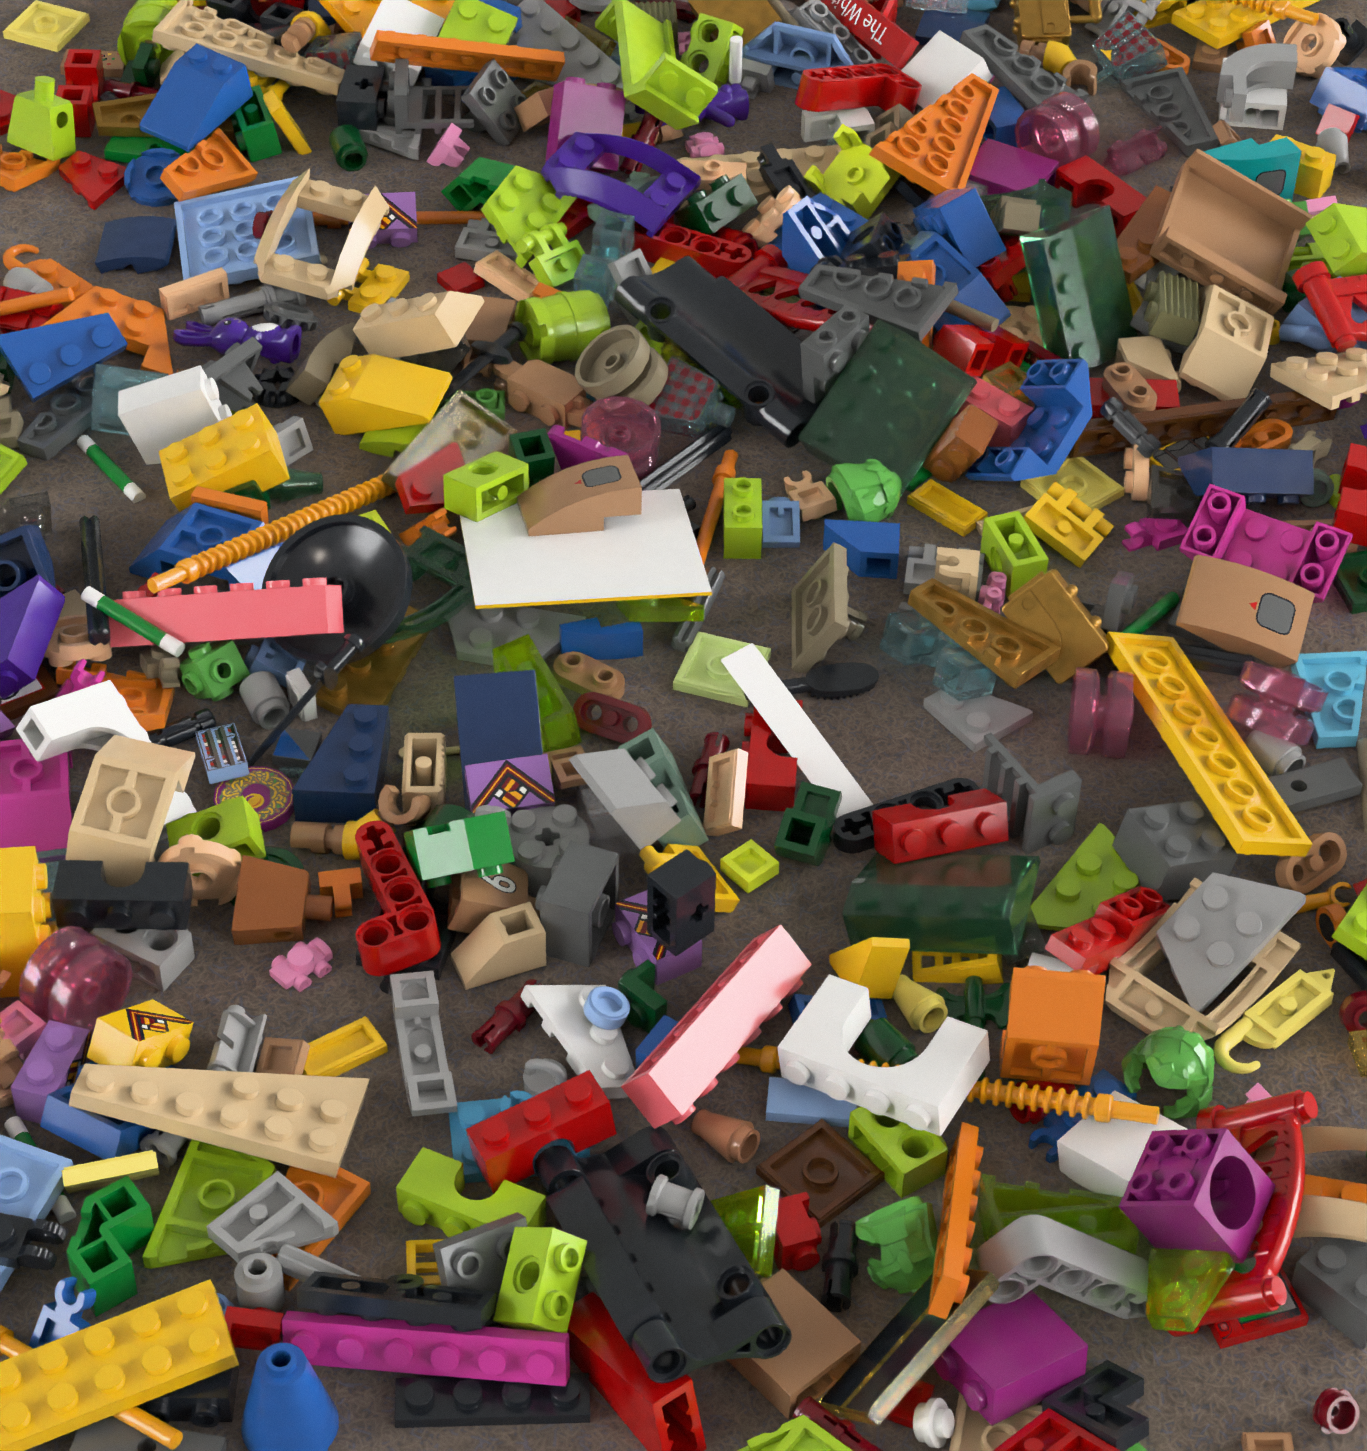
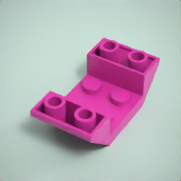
[1179,484,1353,603]
[0,739,73,861]

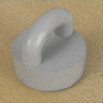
[523,1058,567,1095]

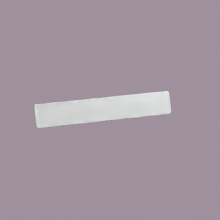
[721,643,873,825]

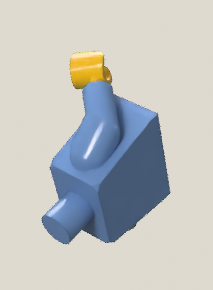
[1269,276,1367,353]

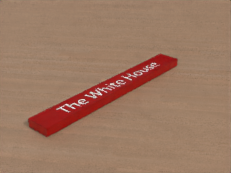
[820,0,919,70]

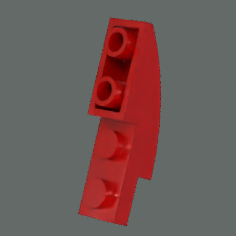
[1044,886,1171,975]

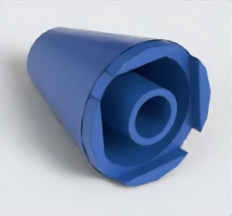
[241,1343,339,1451]

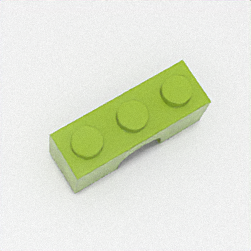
[396,1147,546,1238]

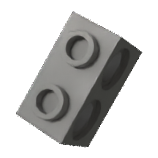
[90,928,195,992]

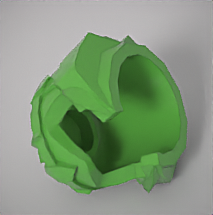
[826,459,902,522]
[1121,1025,1215,1119]
[855,1196,938,1294]

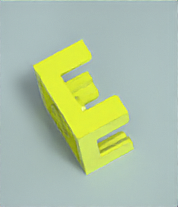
[803,124,901,219]

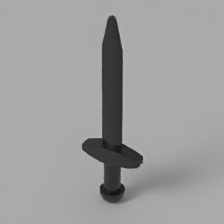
[439,321,527,405]
[247,632,365,767]

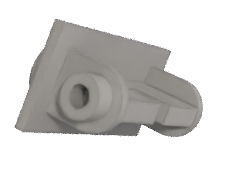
[206,1005,267,1072]

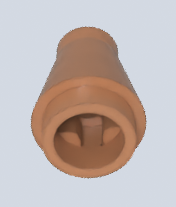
[691,1109,760,1164]

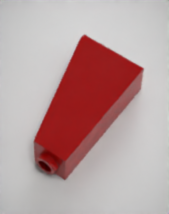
[567,1292,707,1451]

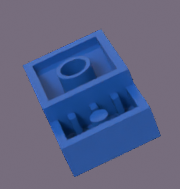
[40,1061,177,1160]

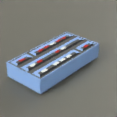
[195,723,250,784]

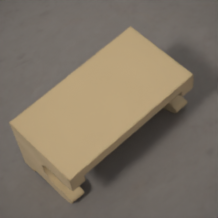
[934,547,980,601]

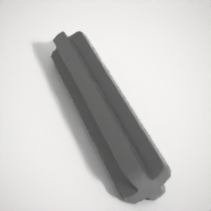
[671,566,725,652]

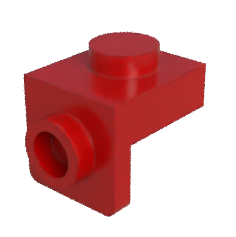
[224,1306,284,1351]

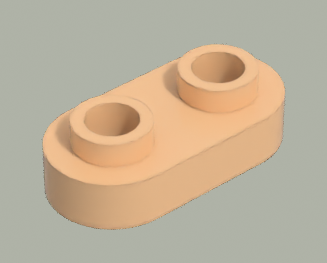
[1123,444,1149,501]

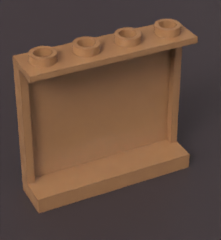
[1149,148,1313,316]

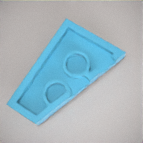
[1290,651,1367,749]

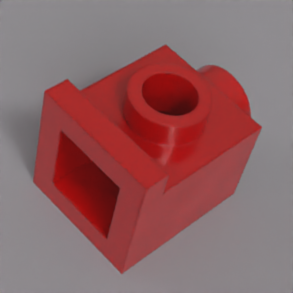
[760,1191,822,1271]

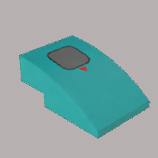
[1203,137,1302,202]

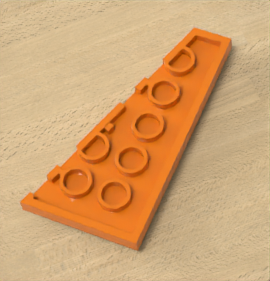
[869,73,999,196]

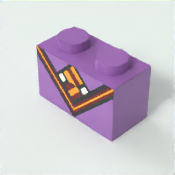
[348,192,418,249]
[465,754,555,817]
[612,890,702,985]
[10,1020,92,1124]

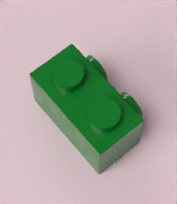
[230,85,282,163]

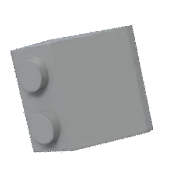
[569,748,681,850]

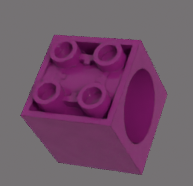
[1118,1128,1276,1263]

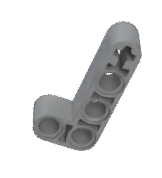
[976,1215,1159,1319]

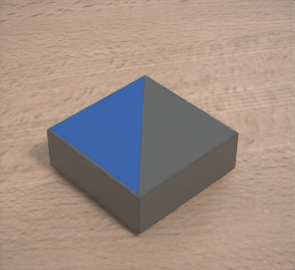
[272,728,322,769]

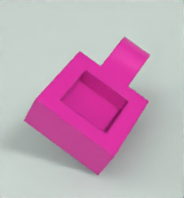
[1122,510,1188,552]
[55,659,105,698]

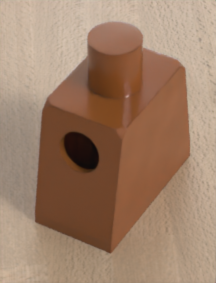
[231,855,334,945]

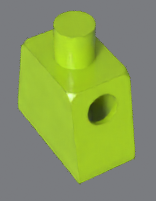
[7,76,76,161]

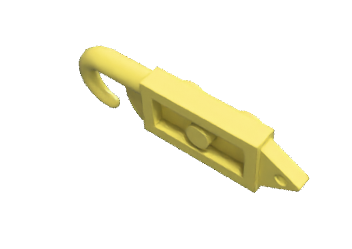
[1213,969,1335,1074]

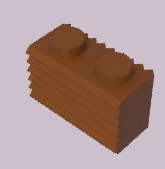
[922,404,998,483]

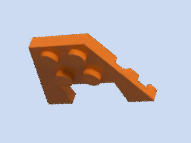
[41,286,173,381]
[56,661,175,731]

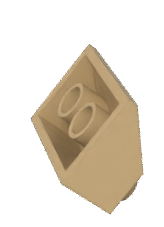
[352,291,485,359]

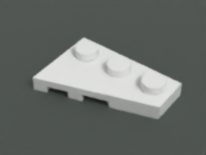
[520,985,635,1099]

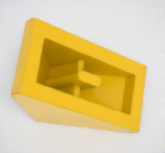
[829,937,910,999]

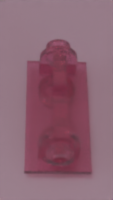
[1101,125,1168,176]

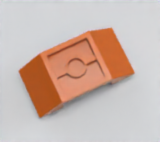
[999,965,1106,1086]

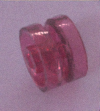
[1015,92,1100,167]
[579,396,661,480]
[1225,661,1329,746]
[1067,667,1134,759]
[19,926,133,1035]

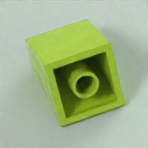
[1305,203,1367,278]

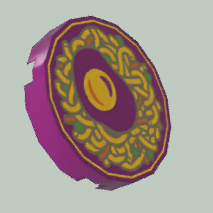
[213,766,294,832]

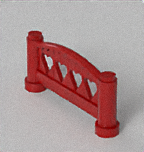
[727,244,883,338]
[1292,261,1367,353]
[1159,1090,1318,1337]

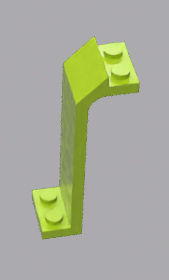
[595,0,718,130]

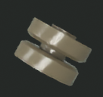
[575,324,668,419]

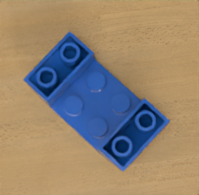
[896,230,1011,335]
[965,359,1092,481]
[129,502,283,591]

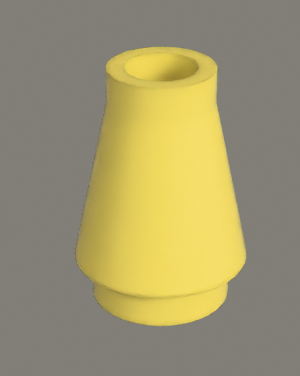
[892,975,948,1033]

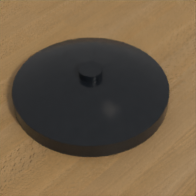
[262,514,412,665]

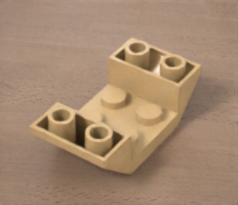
[1178,284,1274,401]
[66,735,195,887]

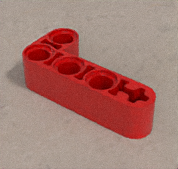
[795,63,922,115]
[629,214,752,278]
[355,821,441,976]

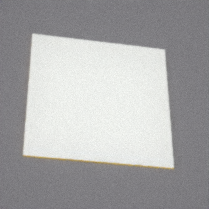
[459,489,712,609]

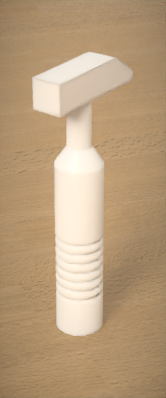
[729,36,743,84]

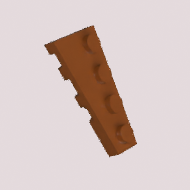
[1101,185,1171,285]

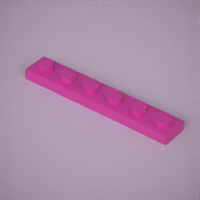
[282,1311,570,1386]

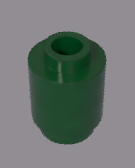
[329,125,368,172]
[855,1018,919,1067]

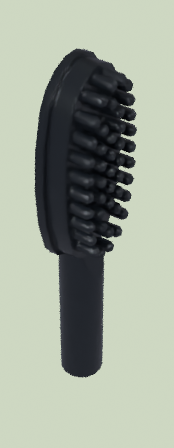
[744,662,879,700]

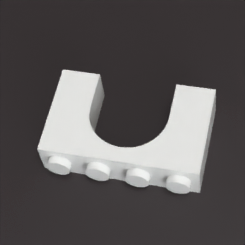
[16,680,197,841]
[777,974,990,1136]

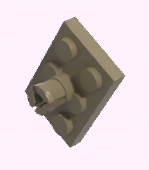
[792,542,867,673]

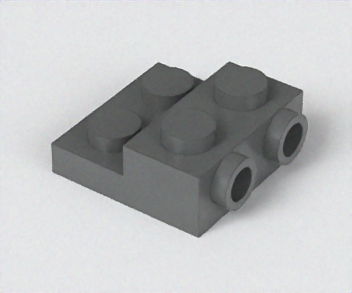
[800,304,871,404]

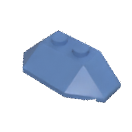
[742,21,854,90]

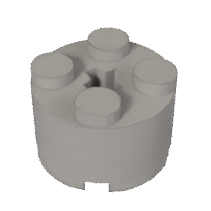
[508,804,590,897]

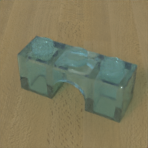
[573,209,635,310]
[879,609,997,701]

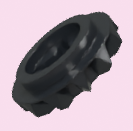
[249,365,300,408]

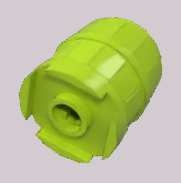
[117,0,178,75]
[515,290,611,365]

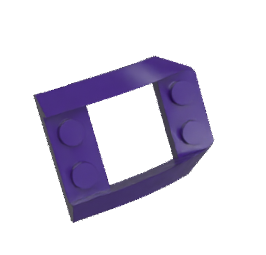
[541,131,702,238]

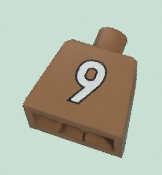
[447,863,540,933]

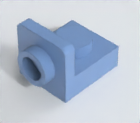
[762,497,800,548]
[242,638,305,688]

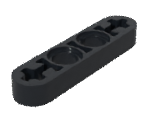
[833,778,979,854]

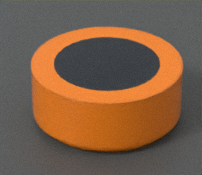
[1315,903,1347,948]

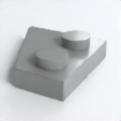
[923,683,1033,753]
[207,1171,339,1263]

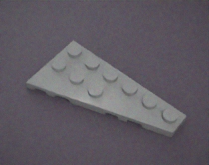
[507,0,641,120]

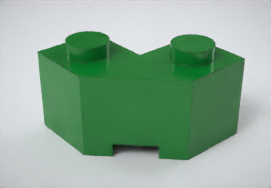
[441,157,515,211]
[403,811,515,889]
[66,1175,154,1317]

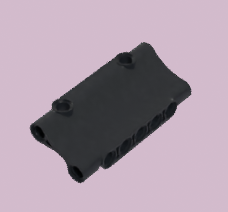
[614,256,862,448]
[534,1126,792,1384]

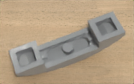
[390,971,457,1117]

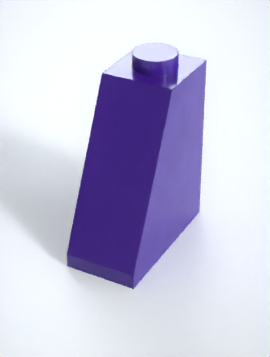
[0,574,65,699]

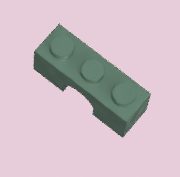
[618,728,709,849]

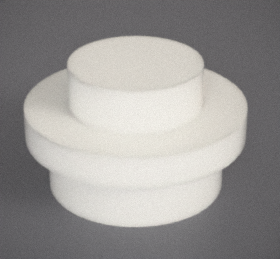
[913,1398,955,1448]

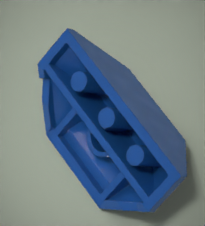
[782,196,850,310]

